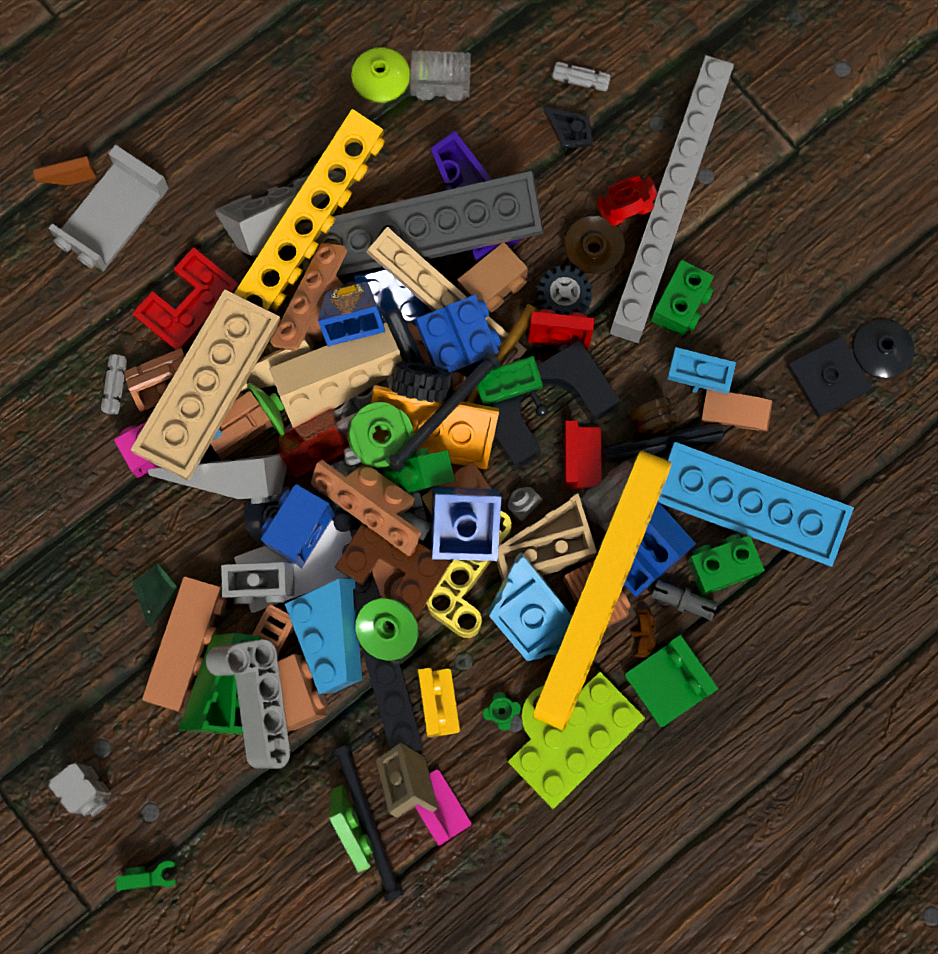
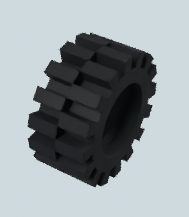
[391,361,452,402]

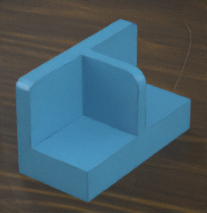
[667,347,736,395]

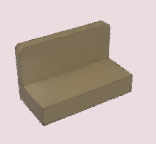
[376,743,438,817]

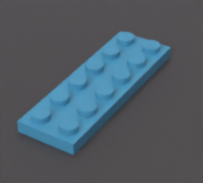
[658,442,854,567]

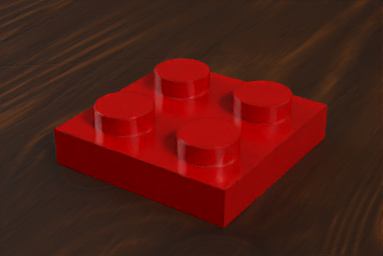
[528,309,594,349]

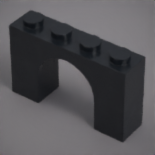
[475,340,620,472]

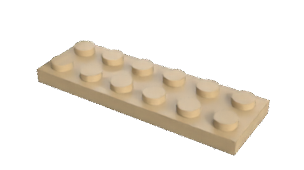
[131,289,281,481]

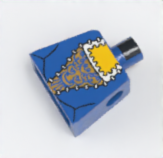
[318,282,385,346]

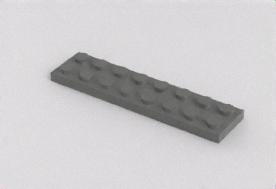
[297,171,544,279]

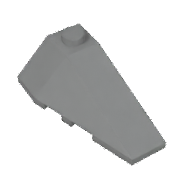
[215,170,345,256]

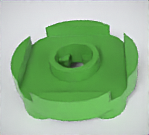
[348,402,413,467]

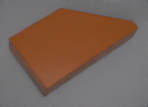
[33,156,96,186]

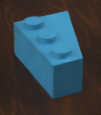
[285,578,362,694]

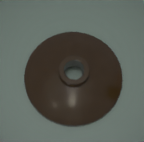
[564,216,625,274]

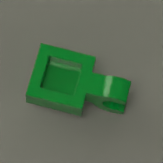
[116,861,178,891]

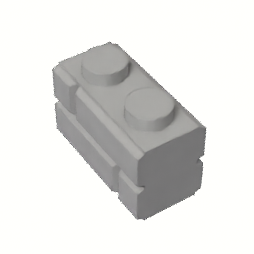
[49,763,111,817]

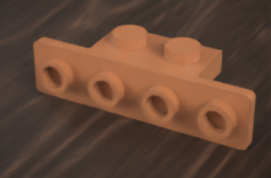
[270,243,348,351]
[311,460,421,556]

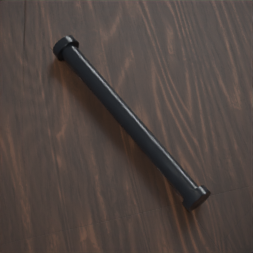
[386,352,501,473]
[332,744,404,901]

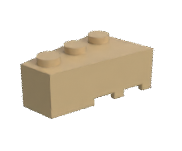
[496,493,597,582]

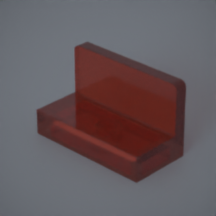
[279,409,350,478]

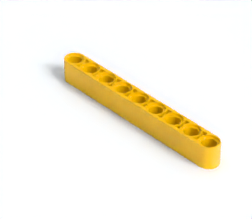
[533,451,672,731]

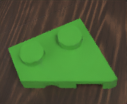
[329,784,374,873]

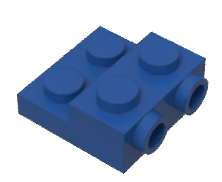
[414,294,501,372]

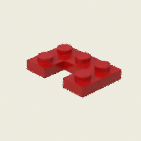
[132,247,239,350]

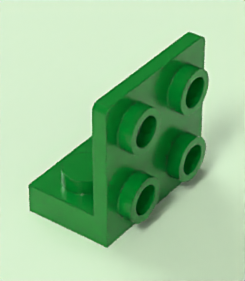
[625,635,718,727]

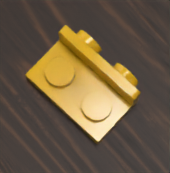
[418,668,460,738]

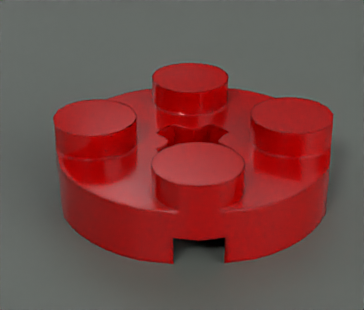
[596,176,657,226]

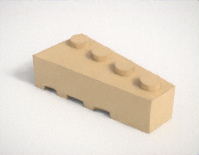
[269,322,402,431]

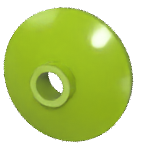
[351,48,410,103]

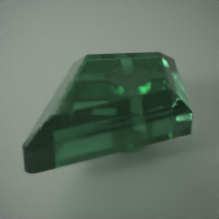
[132,563,178,628]

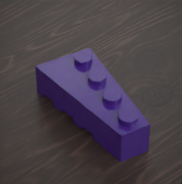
[431,131,523,263]

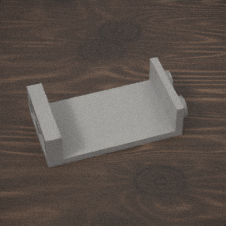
[49,145,169,272]

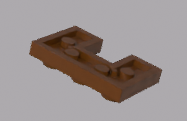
[335,523,451,619]

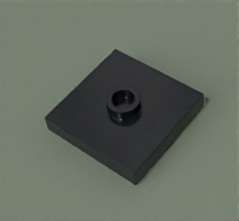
[787,337,873,419]

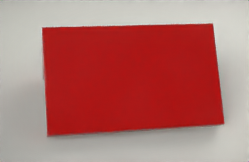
[564,421,602,489]

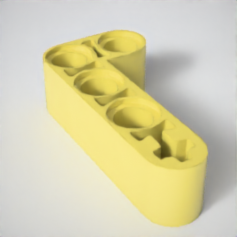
[427,511,511,638]

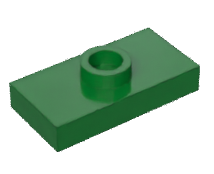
[477,356,543,406]

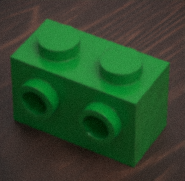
[651,260,715,337]
[381,448,455,493]
[687,534,765,596]

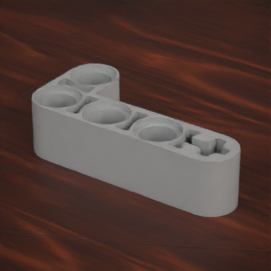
[206,640,290,768]

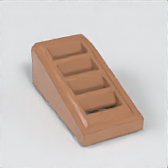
[253,604,294,659]

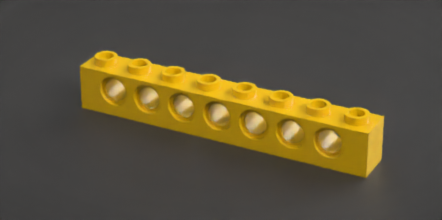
[234,109,385,312]

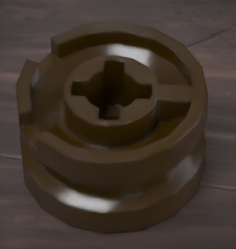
[629,398,679,438]

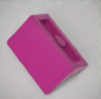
[415,770,471,846]

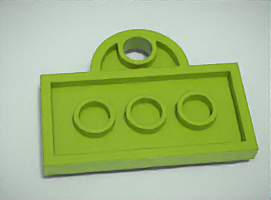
[508,672,645,810]

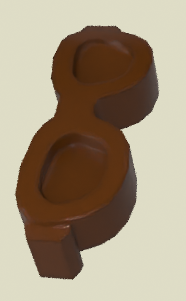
[631,610,656,658]

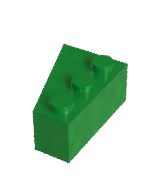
[178,633,261,735]

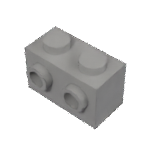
[221,562,294,604]

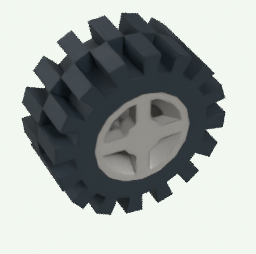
[536,265,592,315]

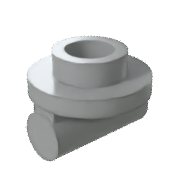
[508,487,543,522]

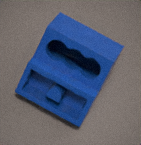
[596,502,696,597]

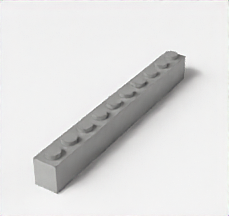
[610,55,734,343]

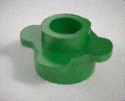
[483,692,521,731]

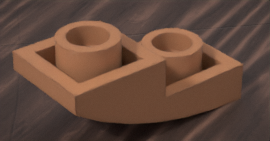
[702,390,773,432]

